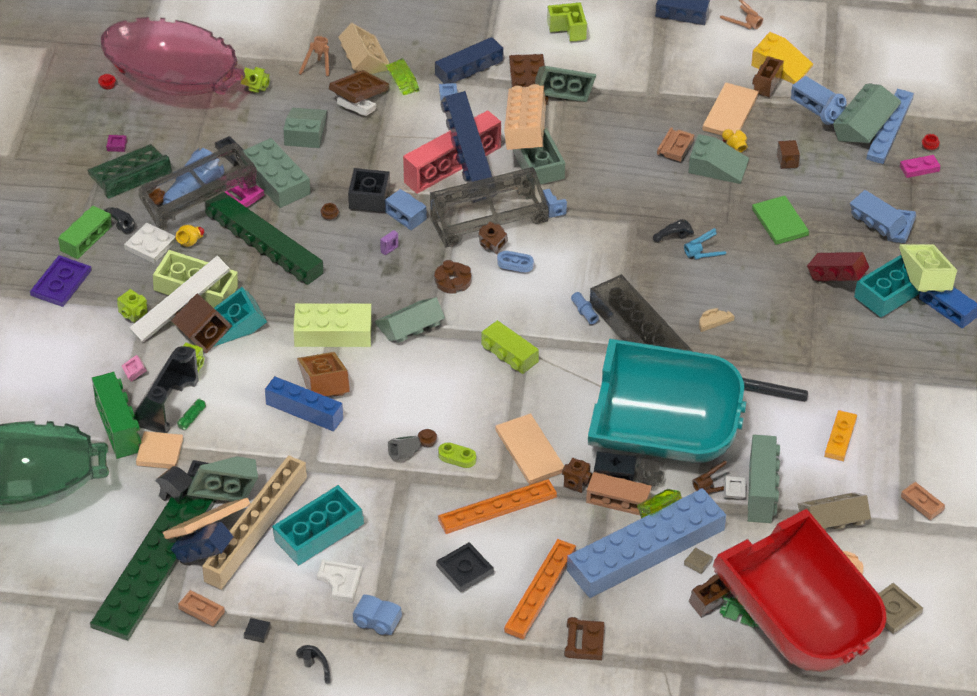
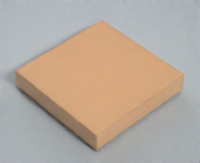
[136,431,183,468]

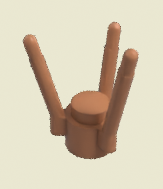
[720,0,763,30]
[299,36,329,76]

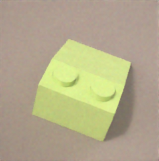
[899,244,957,292]

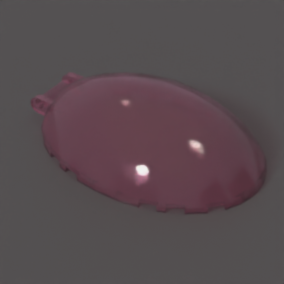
[101,17,245,96]

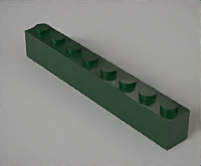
[205,189,324,285]

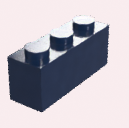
[655,0,710,25]
[171,522,234,564]

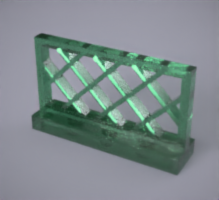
[87,144,172,199]

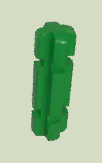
[177,398,206,430]

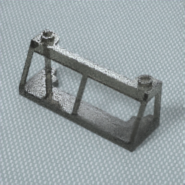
[138,143,256,230]
[430,167,549,248]

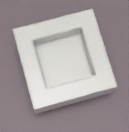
[724,476,745,499]

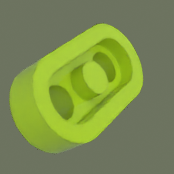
[438,442,476,468]

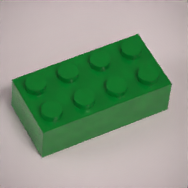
[91,372,141,459]

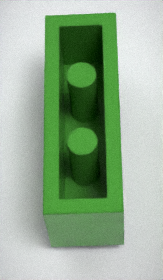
[58,206,112,259]

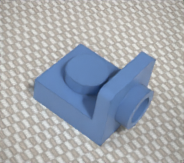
[542,189,567,218]

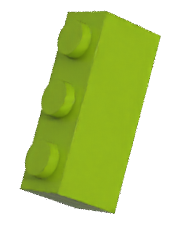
[481,320,539,374]

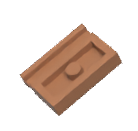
[657,127,695,162]

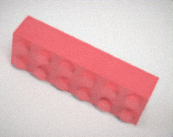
[403,110,501,194]

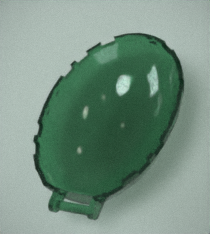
[0,421,109,514]

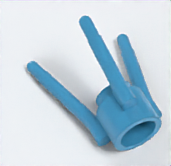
[684,228,727,260]

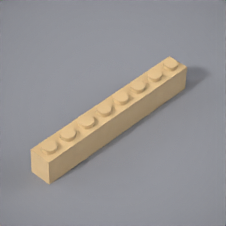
[202,455,307,590]

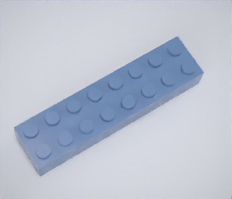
[567,488,726,598]

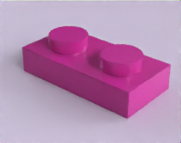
[900,155,941,178]

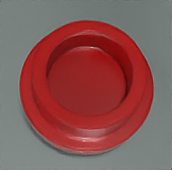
[98,74,116,90]
[922,134,940,150]

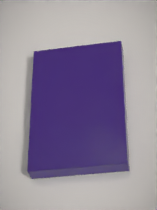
[30,255,92,307]

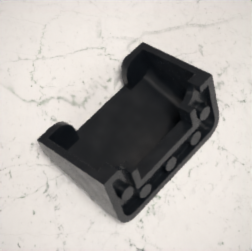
[133,346,199,433]

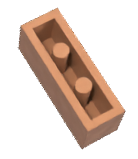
[586,472,652,517]

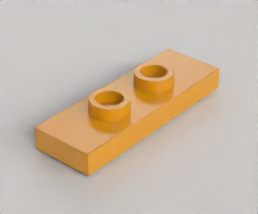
[824,410,857,461]

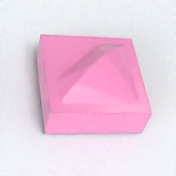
[122,355,147,382]

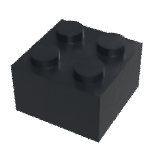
[348,168,390,212]

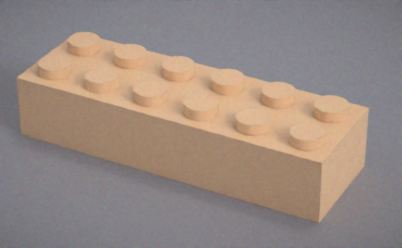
[504,84,546,150]

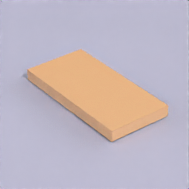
[702,83,759,135]
[495,413,564,485]
[163,498,250,539]

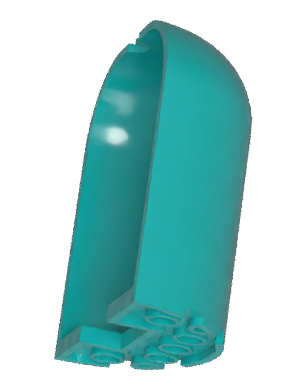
[588,339,747,463]

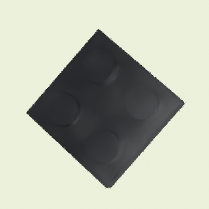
[436,542,494,592]

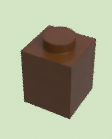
[777,140,800,169]

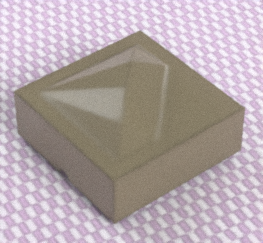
[684,547,713,574]

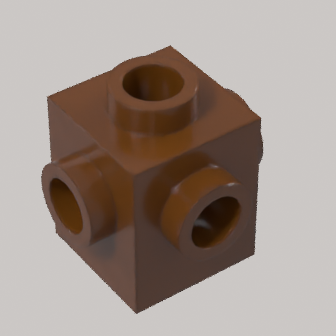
[478,221,508,254]
[562,457,592,493]

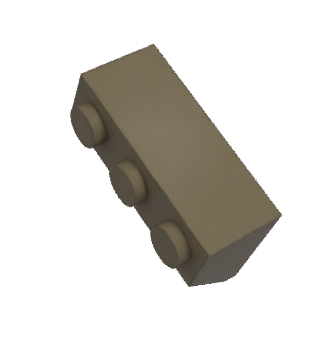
[797,492,871,531]

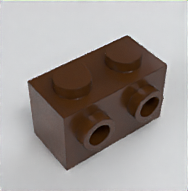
[752,56,784,97]
[689,574,734,617]

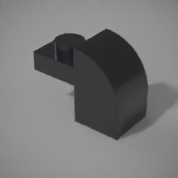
[155,466,193,502]

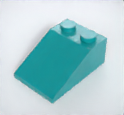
[213,287,267,347]

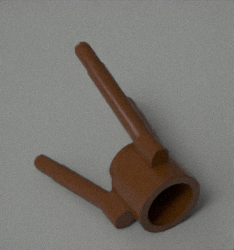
[692,461,727,494]

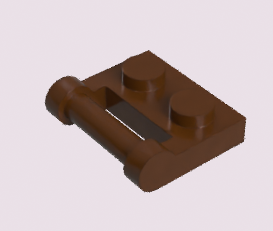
[564,617,605,661]

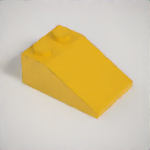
[751,32,813,84]

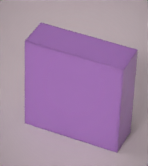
[380,230,398,255]

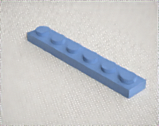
[866,89,914,164]

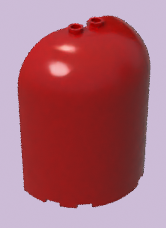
[713,509,886,671]

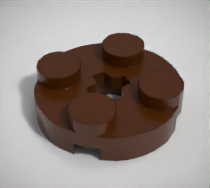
[434,260,472,294]

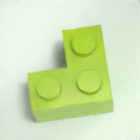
[547,2,587,41]

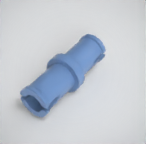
[571,292,599,324]

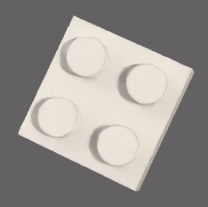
[124,223,177,263]

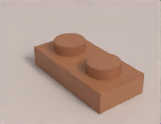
[901,482,945,520]
[178,590,225,626]

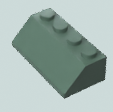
[833,83,901,143]

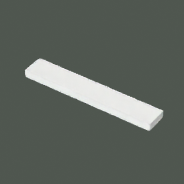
[130,255,230,343]

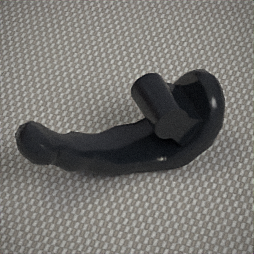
[104,207,135,234]
[653,219,694,242]
[296,645,331,684]

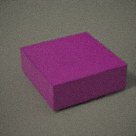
[106,135,127,152]

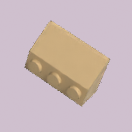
[339,23,392,74]

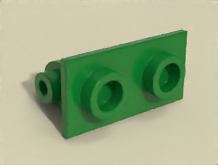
[719,597,759,628]

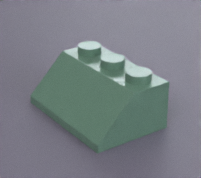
[535,66,596,102]
[375,297,445,343]

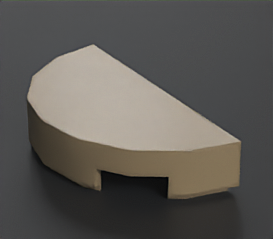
[699,308,735,332]

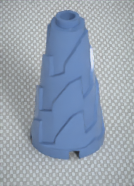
[163,148,224,211]

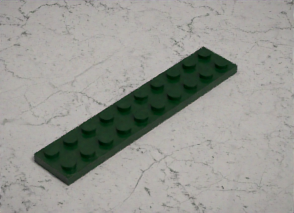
[90,477,217,641]

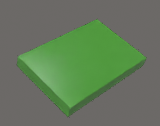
[752,196,809,245]

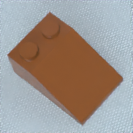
[297,352,350,396]

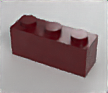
[807,252,870,281]

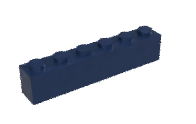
[440,91,498,203]

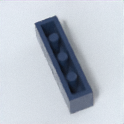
[435,37,504,84]

